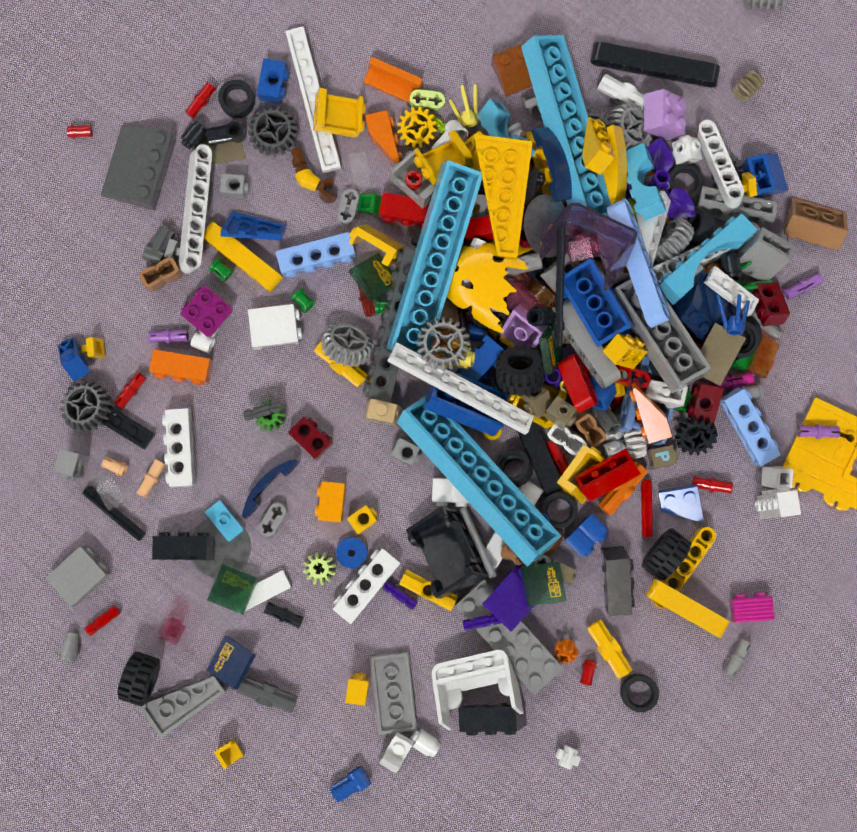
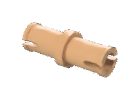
[136,459,165,498]

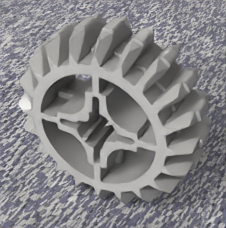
[606,103,652,150]
[654,217,694,265]
[417,317,470,371]
[321,321,373,368]

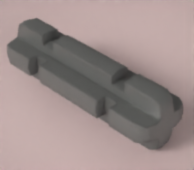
[243,401,281,421]

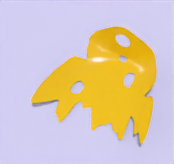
[447,243,533,333]

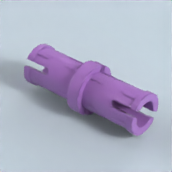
[783,272,823,300]
[148,329,188,344]
[798,424,840,439]

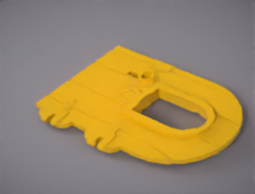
[782,397,857,511]

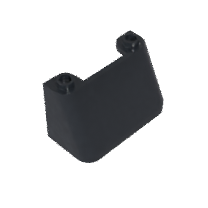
[406,506,489,599]

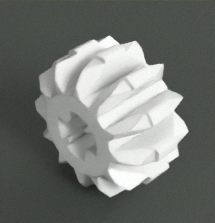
[622,428,647,459]

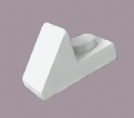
[646,380,688,409]
[379,732,414,773]

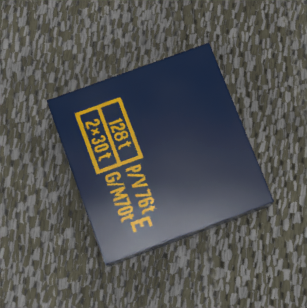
[206,636,256,690]

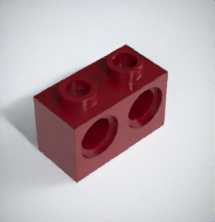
[751,282,790,327]
[288,417,333,461]

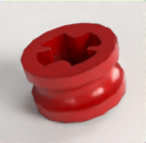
[405,171,422,190]

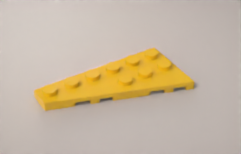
[474,134,533,259]

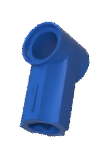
[329,766,372,802]

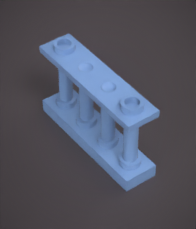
[618,356,674,446]

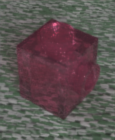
[567,235,601,262]
[156,617,186,645]

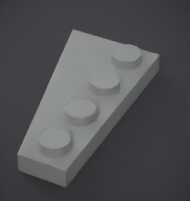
[138,676,226,739]

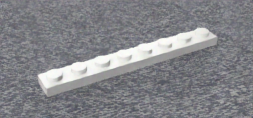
[285,26,341,173]
[387,343,534,435]

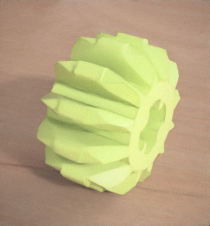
[303,552,336,585]

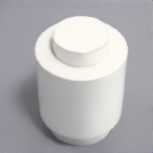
[410,729,440,757]

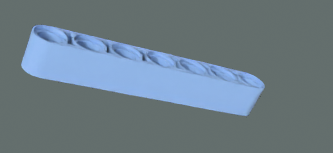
[607,198,670,328]

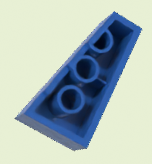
[456,335,504,382]

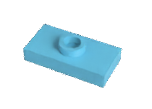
[205,500,244,542]

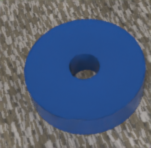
[336,537,367,569]

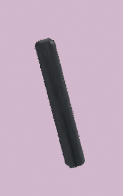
[82,486,146,541]

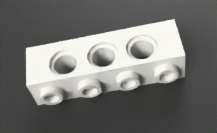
[162,408,196,488]
[333,548,400,624]

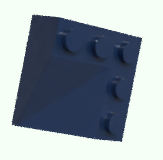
[672,270,736,346]

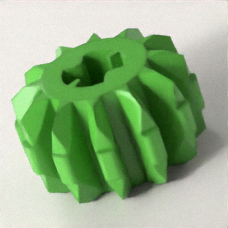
[254,399,286,432]

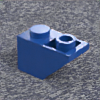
[57,337,90,381]

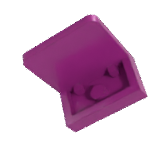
[180,285,233,337]

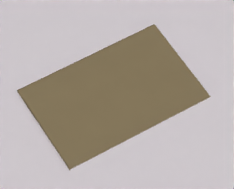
[192,129,245,164]
[700,323,746,386]

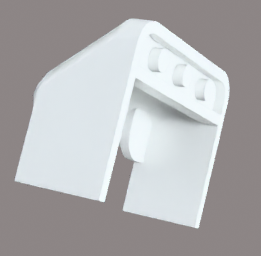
[432,650,524,730]

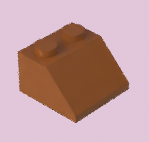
[491,42,532,97]

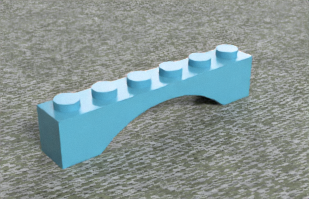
[659,214,758,305]

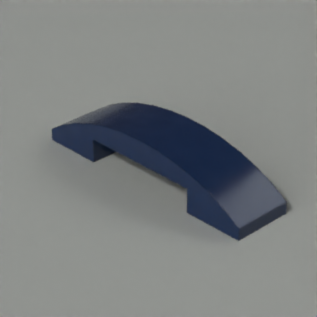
[531,127,572,202]
[242,459,299,519]

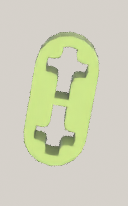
[409,89,445,111]

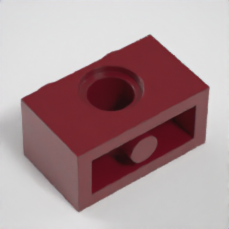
[686,380,724,424]

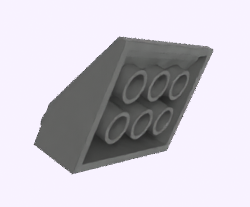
[101,125,176,210]

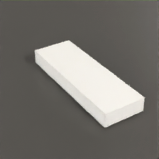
[704,266,759,316]
[231,570,292,614]

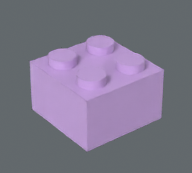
[644,89,686,140]
[498,299,553,350]

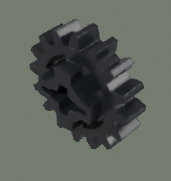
[675,416,718,456]

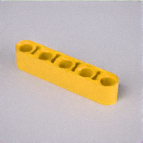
[204,221,283,293]
[651,527,716,608]
[645,579,730,639]

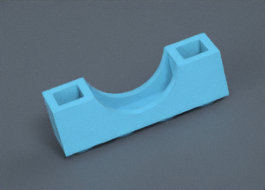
[477,98,536,159]
[626,143,667,221]

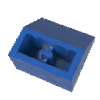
[742,154,788,198]

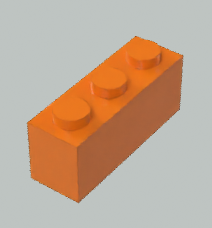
[149,349,213,386]

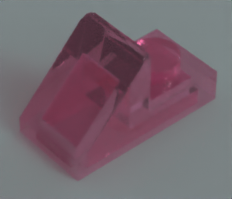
[507,278,543,311]

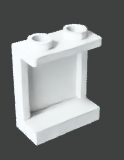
[248,304,302,350]

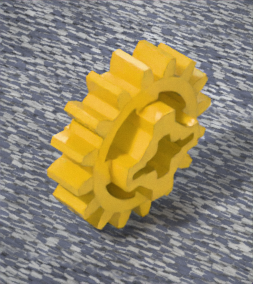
[397,106,438,148]

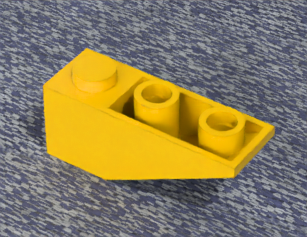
[582,117,615,175]

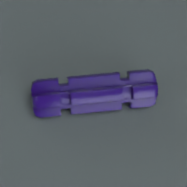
[383,581,418,610]
[462,614,501,631]

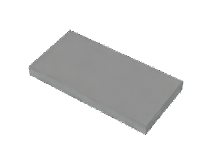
[369,651,417,735]

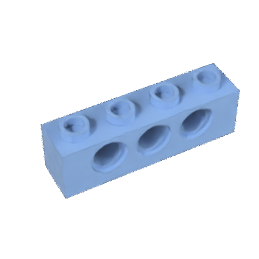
[275,232,356,278]
[720,387,781,467]

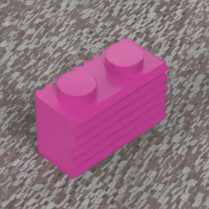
[730,592,775,623]

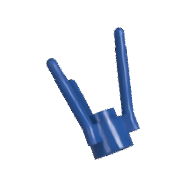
[716,294,750,336]

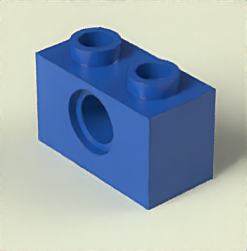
[257,58,290,104]

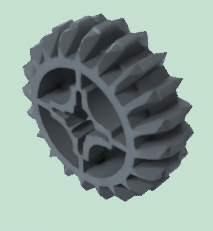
[248,105,299,157]
[59,381,113,432]

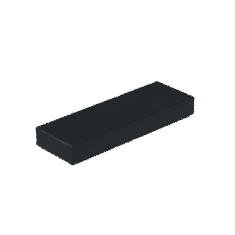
[103,406,155,450]

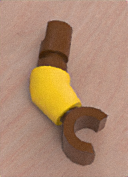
[290,147,336,203]

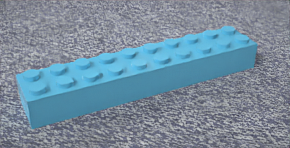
[521,35,611,227]
[386,160,482,356]
[397,396,561,567]

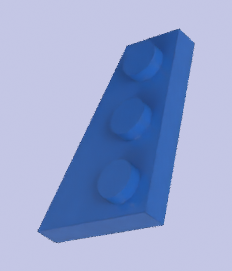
[220,211,287,240]

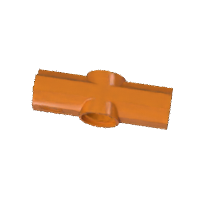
[598,461,648,516]

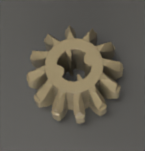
[732,70,765,103]

